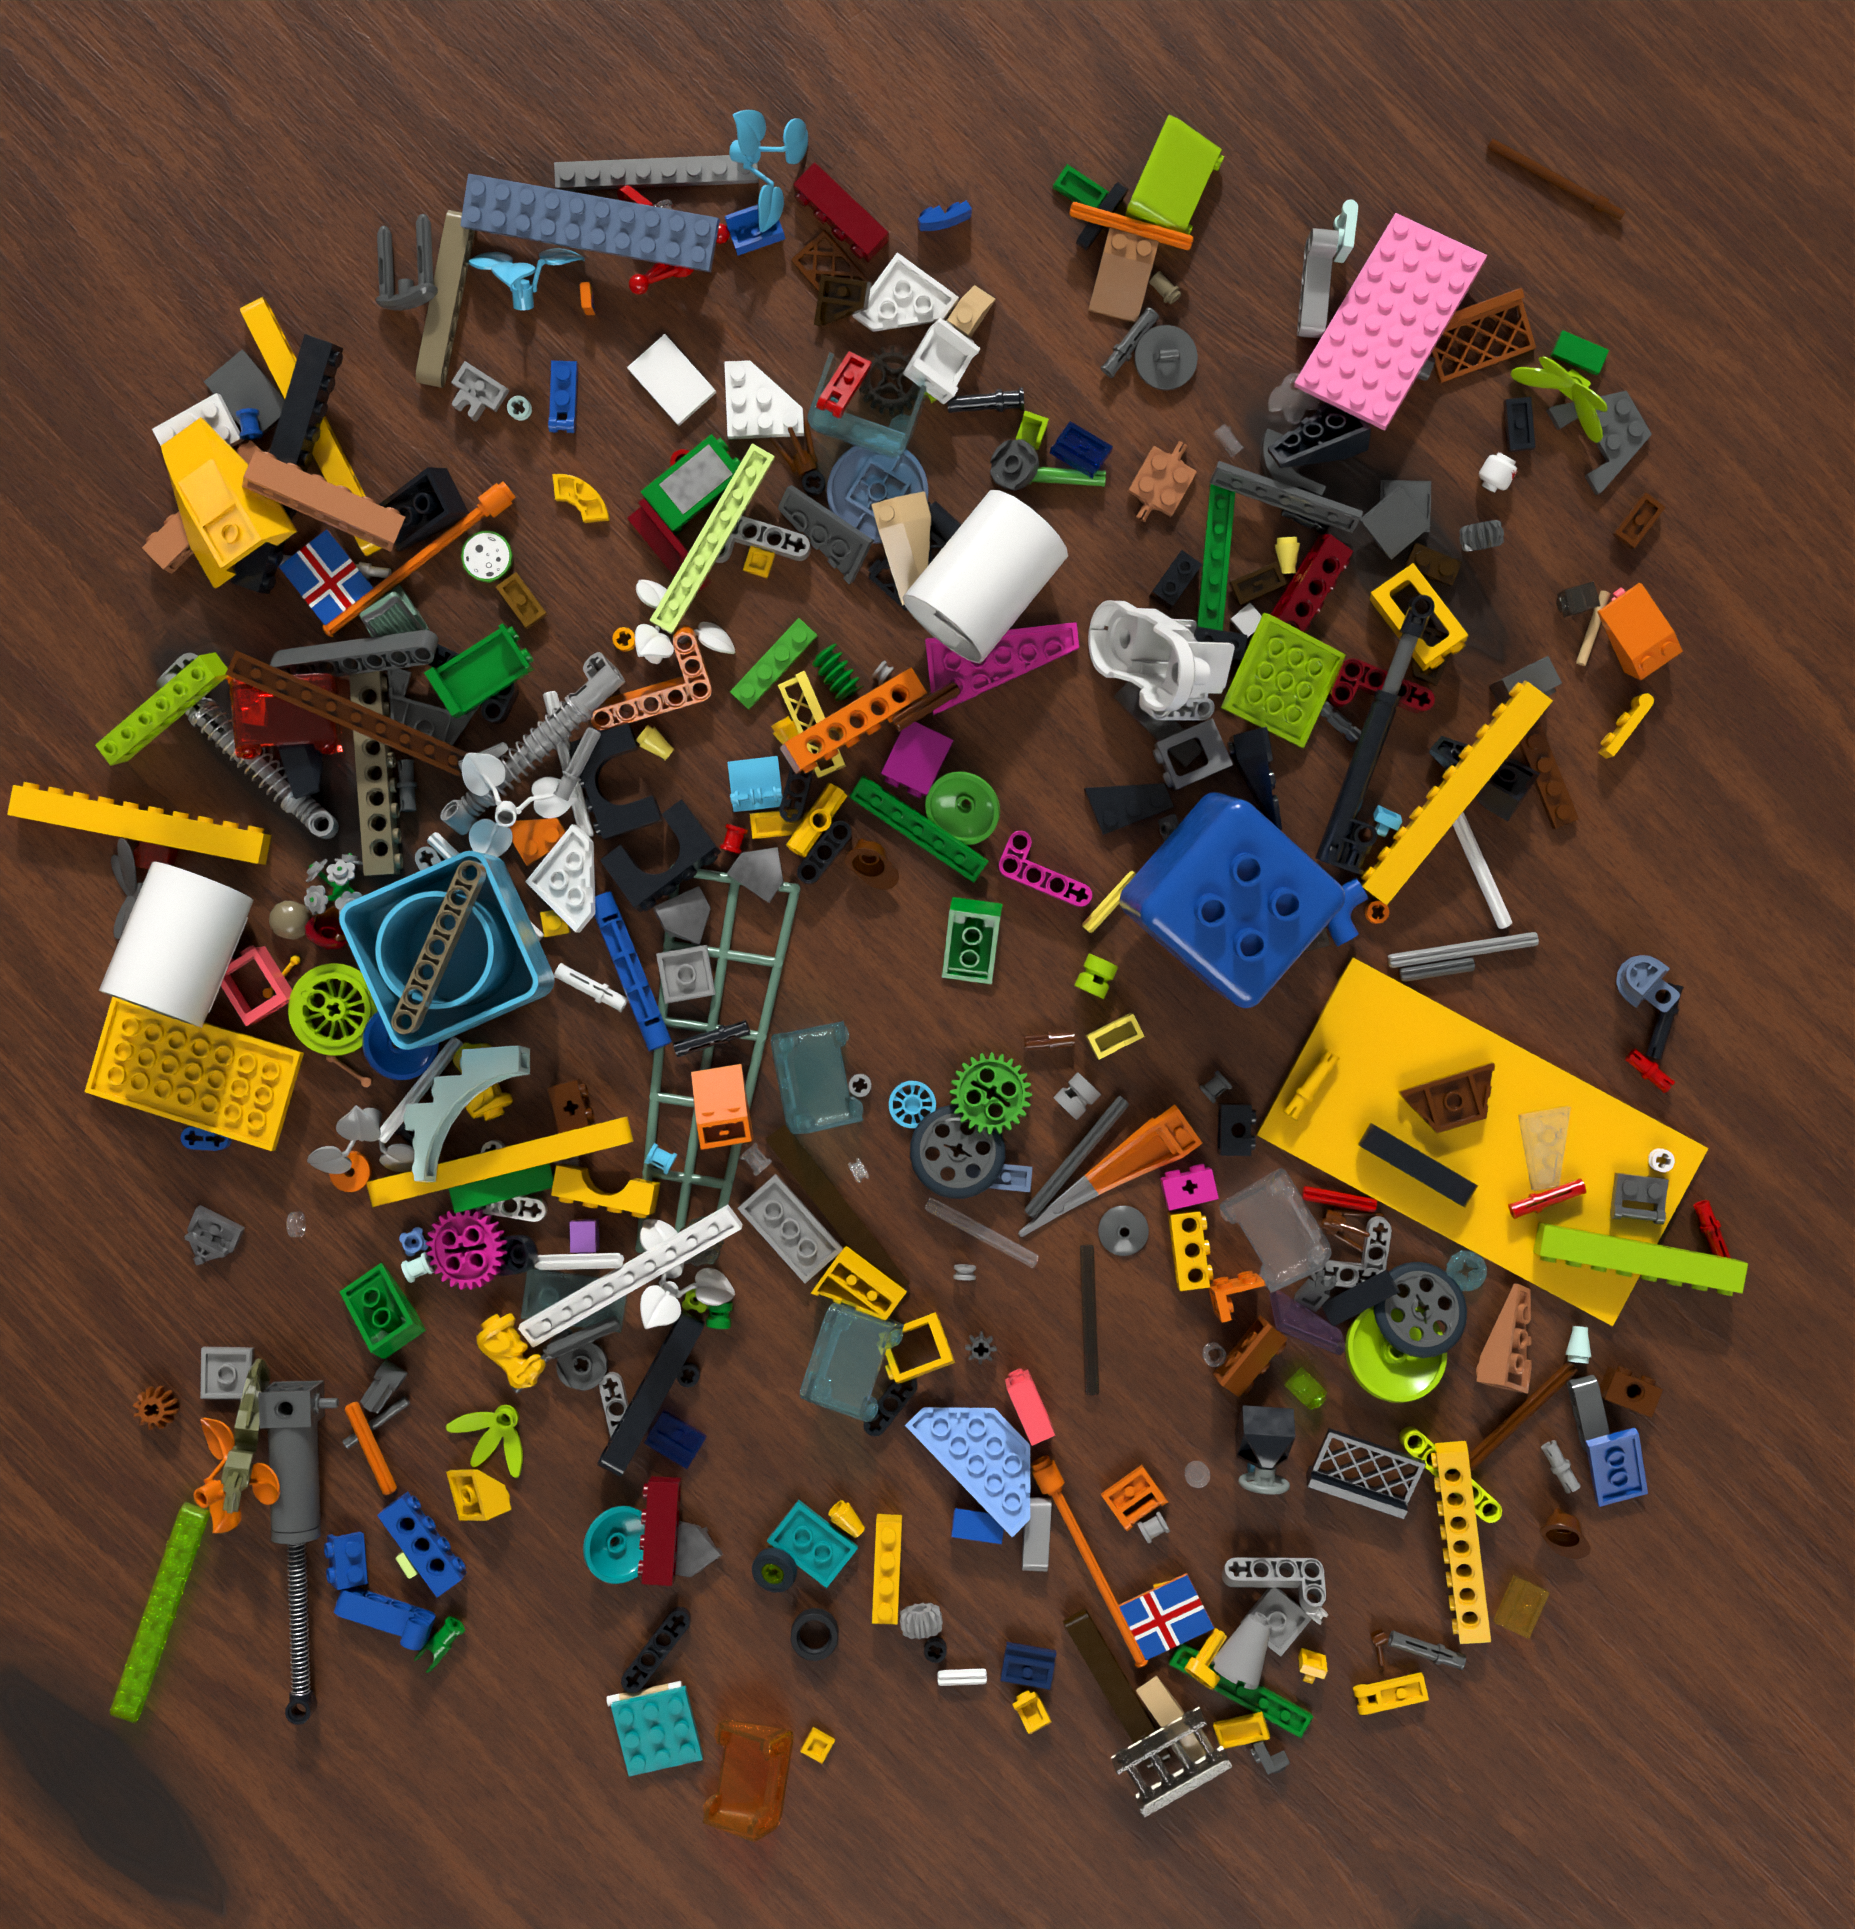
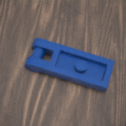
[548,360,578,433]

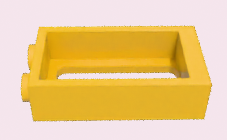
[1369,563,1468,671]

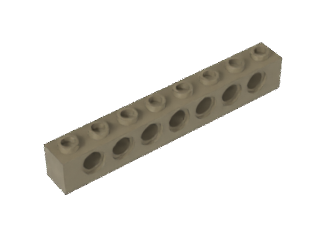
[349,671,403,877]

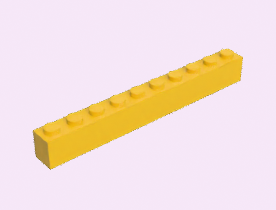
[1361,680,1553,905]
[7,782,271,865]

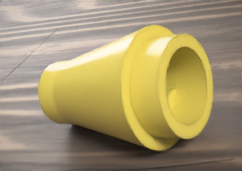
[1275,537,1300,574]
[635,725,674,760]

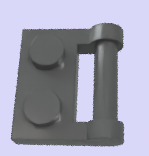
[1610,1173,1668,1225]

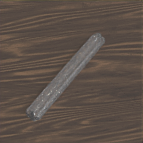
[925,1198,1039,1268]

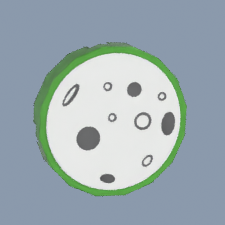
[461,531,513,583]

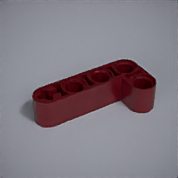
[1327,658,1435,713]

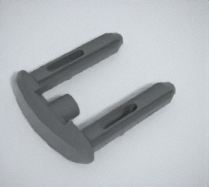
[375,214,438,311]

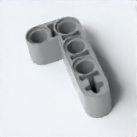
[1297,228,1339,338]
[715,516,811,563]
[1222,1558,1326,1613]

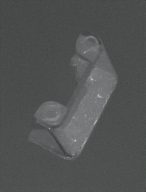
[1219,1168,1332,1293]

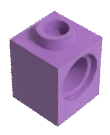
[570,1219,600,1254]

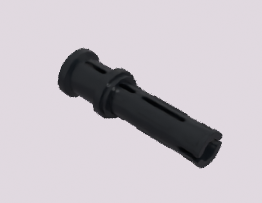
[948,387,1025,413]

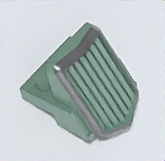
[359,585,430,637]

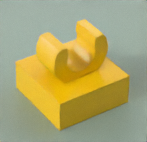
[1298,1648,1328,1684]

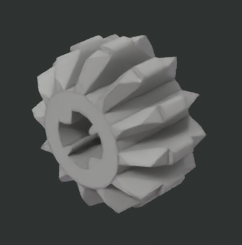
[900,1603,943,1640]

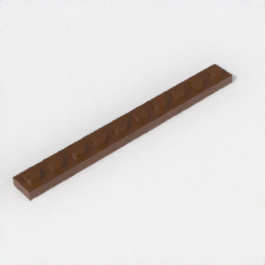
[225,650,468,778]

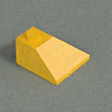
[446,1470,512,1521]

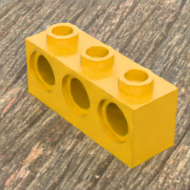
[1168,1209,1213,1291]

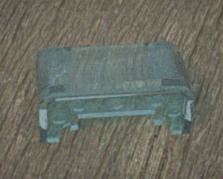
[771,1021,863,1134]
[800,1303,904,1422]

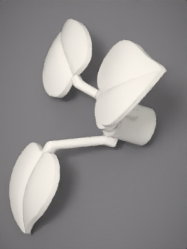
[635,580,735,664]
[462,753,578,857]
[640,1219,735,1329]

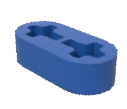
[180,1126,232,1151]

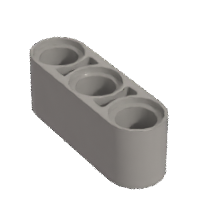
[1022,1497,1051,1572]

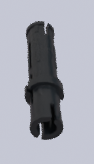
[1645,983,1684,1060]
[673,1019,751,1058]

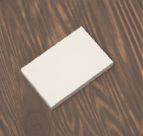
[627,334,716,426]

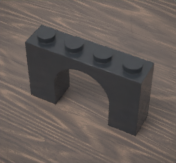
[569,723,664,840]
[600,799,721,913]

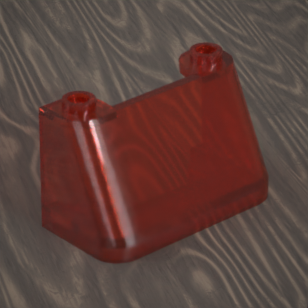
[230,673,343,759]

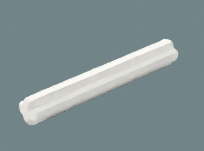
[535,1253,624,1270]

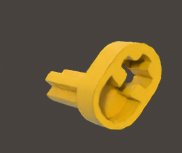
[1184,1628,1227,1690]

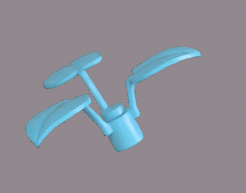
[729,110,808,232]
[468,248,585,310]

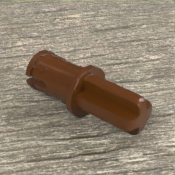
[1024,1031,1075,1051]

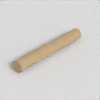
[1576,591,1611,666]

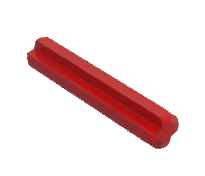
[1302,1186,1377,1213]

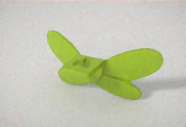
[1511,357,1608,443]

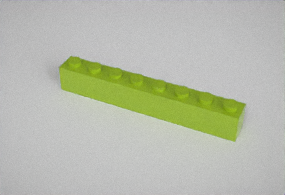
[1533,1222,1748,1296]

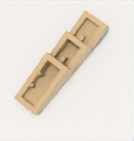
[1136,1676,1215,1772]

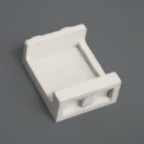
[903,318,980,405]

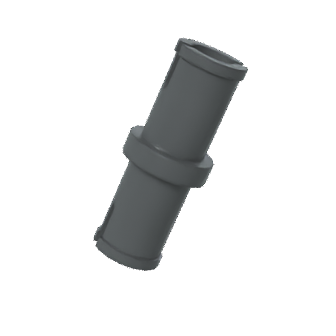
[396,759,417,812]

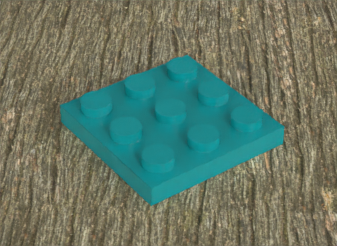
[611,1686,703,1776]

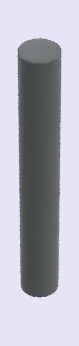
[343,1396,410,1449]

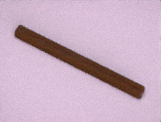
[1469,1361,1578,1472]

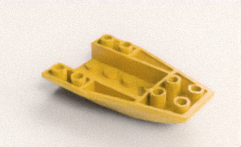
[161,417,297,588]

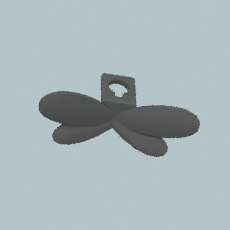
[111,838,143,939]

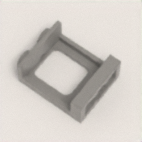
[1153,718,1233,791]

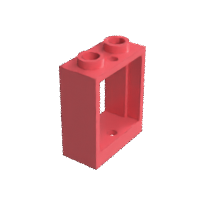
[221,945,292,1026]
[1005,1369,1055,1446]

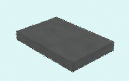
[204,349,285,442]

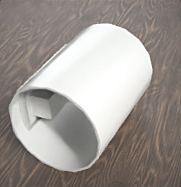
[902,490,1068,663]
[99,862,254,1028]

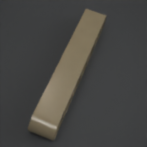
[416,210,475,388]
[391,860,487,1034]

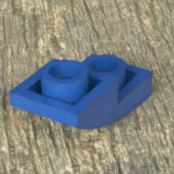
[918,200,972,231]

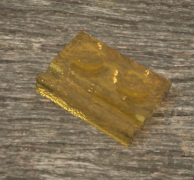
[1493,1575,1550,1639]

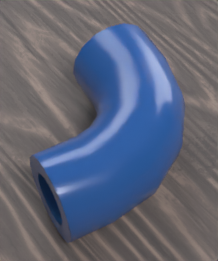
[1327,877,1368,947]

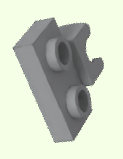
[451,361,509,421]

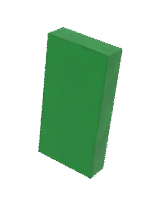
[1053,164,1109,208]
[1550,330,1609,376]

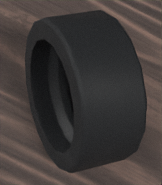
[790,1608,839,1661]

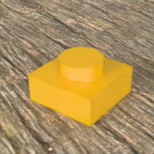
[540,910,571,937]

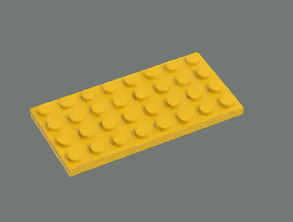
[85,996,304,1151]

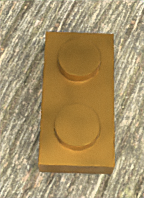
[496,572,548,629]

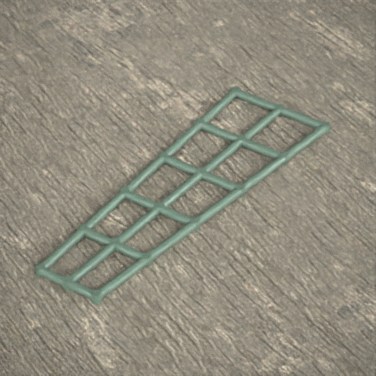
[635,865,801,1264]

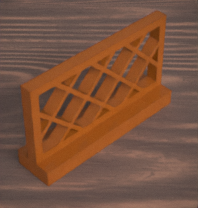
[1430,288,1536,383]

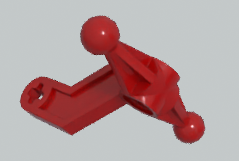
[617,185,730,295]

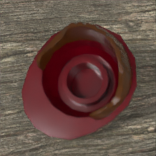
[304,906,348,950]

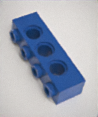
[377,1492,467,1597]

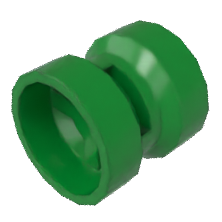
[706,1301,733,1329]

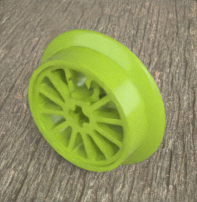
[288,963,378,1056]

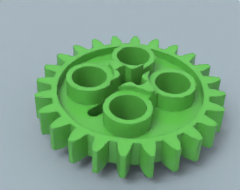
[949,1052,1032,1136]

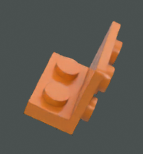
[1208,1271,1265,1323]

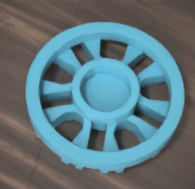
[889,1081,936,1128]

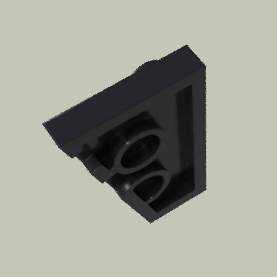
[1084,783,1174,835]

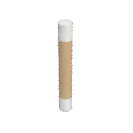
[607,1681,683,1707]

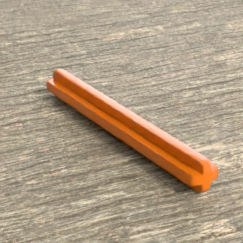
[1069,202,1193,250]

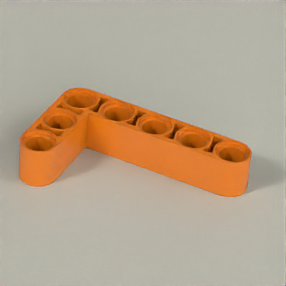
[591,625,712,730]

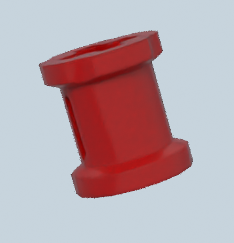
[719,824,748,854]

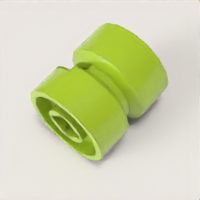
[1074,953,1118,999]

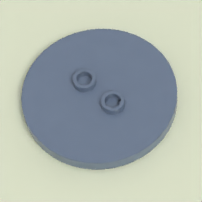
[827,440,928,544]

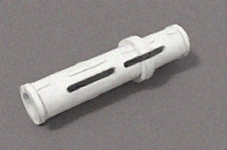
[554,963,628,1012]

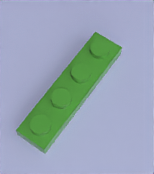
[730,618,818,710]

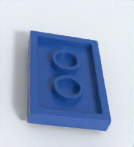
[1586,1428,1648,1507]

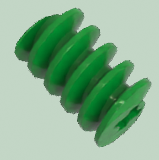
[812,643,864,701]

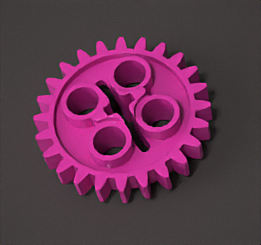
[426,1209,507,1290]

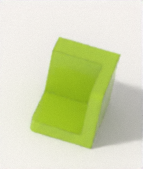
[1015,411,1049,450]

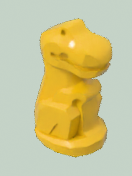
[453,1042,513,1121]
[476,1313,546,1388]

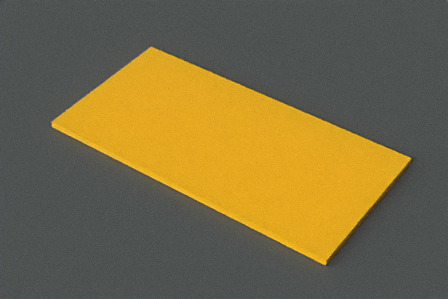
[1256,957,1709,1326]

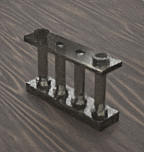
[1111,1707,1233,1818]

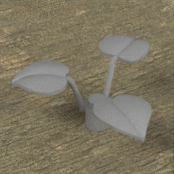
[307,1105,414,1174]

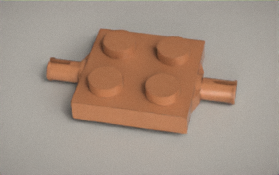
[1127,441,1197,522]

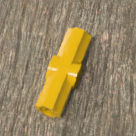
[786,783,847,858]

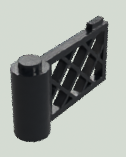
[868,501,962,612]

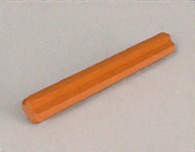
[345,1402,397,1495]

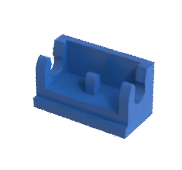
[951,1508,1004,1544]

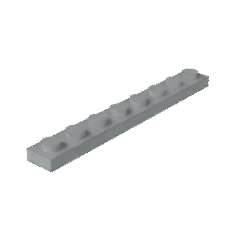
[554,155,759,191]

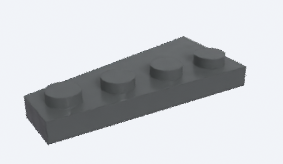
[778,485,874,584]

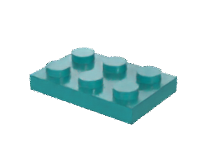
[767,1499,858,1588]

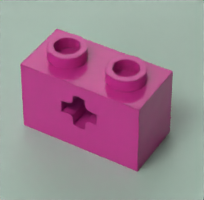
[1160,1164,1219,1210]

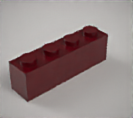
[793,162,889,262]
[638,1476,682,1586]

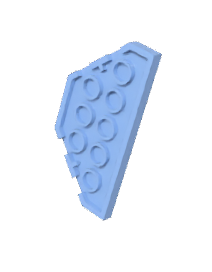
[905,1407,1030,1537]

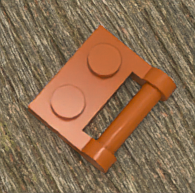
[1101,1465,1168,1531]

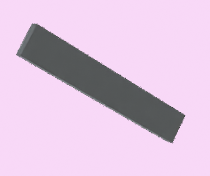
[1209,461,1363,533]

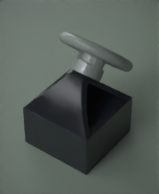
[1235,1405,1296,1495]

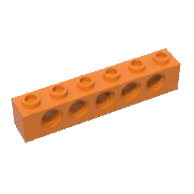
[780,667,927,774]

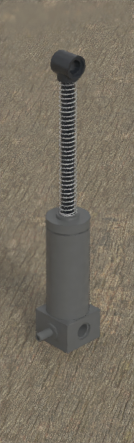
[258,1380,339,1725]

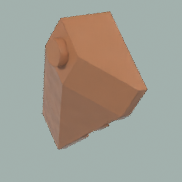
[1476,1284,1532,1394]

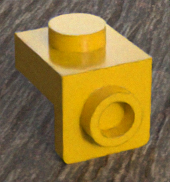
[1012,1691,1052,1734]

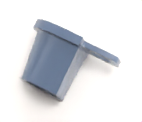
[1616,955,1680,1012]

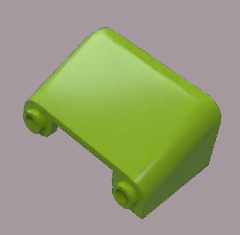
[1125,115,1224,235]

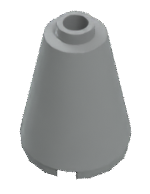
[1211,1612,1272,1690]

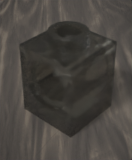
[1556,581,1601,618]

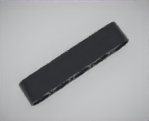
[1358,1123,1478,1207]

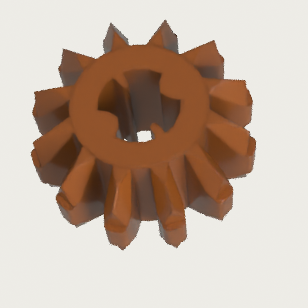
[133,1386,179,1430]

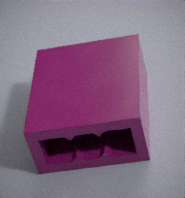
[881,722,953,798]

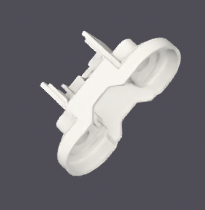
[1088,600,1235,720]

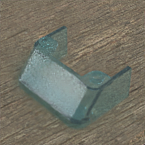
[808,352,927,458]

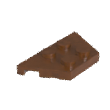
[1398,1062,1495,1133]

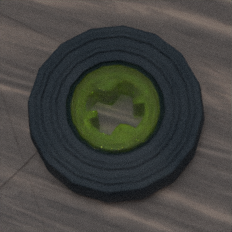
[752,1548,797,1593]

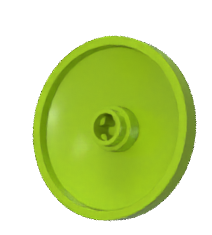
[1345,1306,1447,1403]

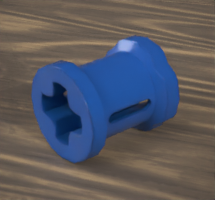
[236,408,263,440]

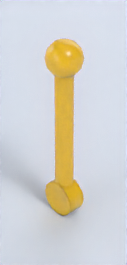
[263,955,300,998]

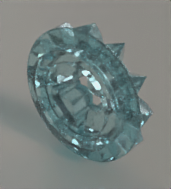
[1446,1251,1487,1291]

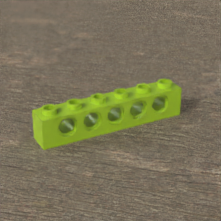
[95,652,228,766]

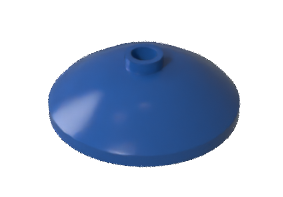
[362,1011,439,1080]

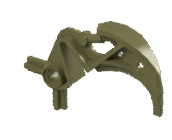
[221,1358,271,1513]

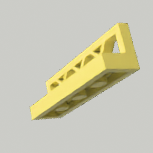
[778,671,846,778]

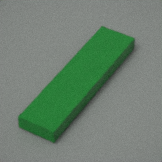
[449,1163,554,1214]

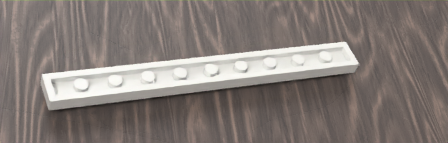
[518,1205,743,1347]

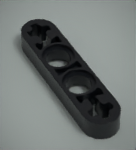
[621,1607,691,1693]

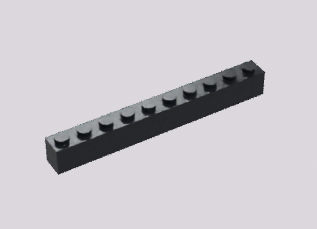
[231,334,344,594]

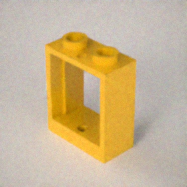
[877,1312,955,1384]

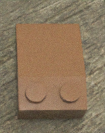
[1088,228,1159,323]

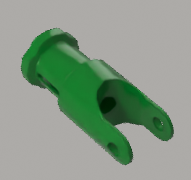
[414,1616,465,1673]

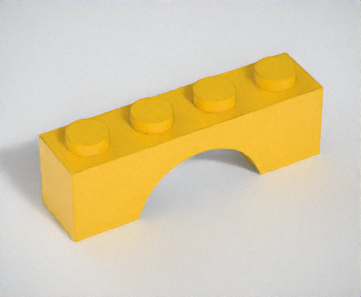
[551,1163,660,1218]
[872,1514,902,1625]

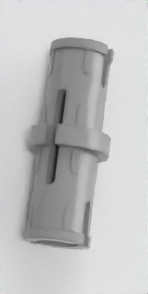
[1541,1440,1581,1493]

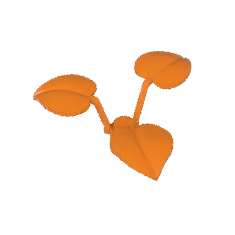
[194,1418,280,1533]

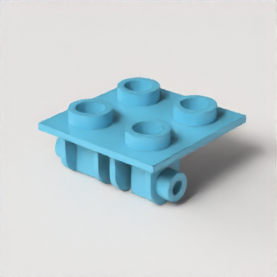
[727,756,783,812]

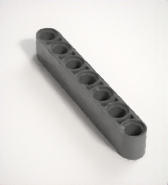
[270,630,439,681]

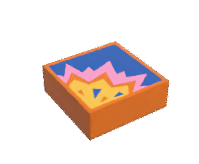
[580,282,595,315]

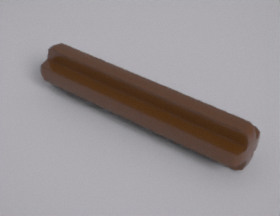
[892,681,960,731]

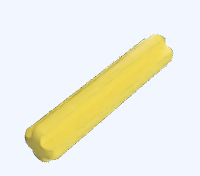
[1082,871,1136,933]

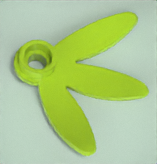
[446,1405,523,1478]

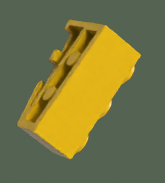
[811,1246,907,1321]

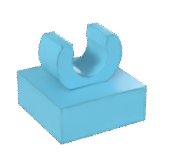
[1373,805,1402,837]

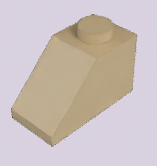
[947,285,996,338]

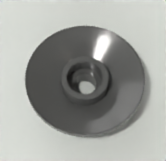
[1098,1205,1149,1256]

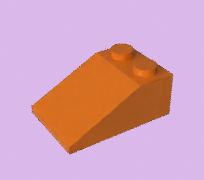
[1597,583,1683,680]

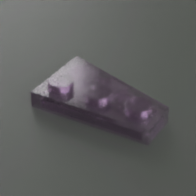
[1270,1288,1346,1355]

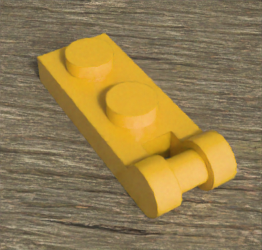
[1598,693,1654,759]
[1353,1672,1429,1715]

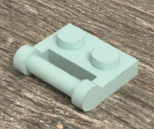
[1333,200,1358,263]

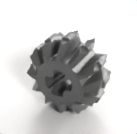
[1459,520,1504,552]

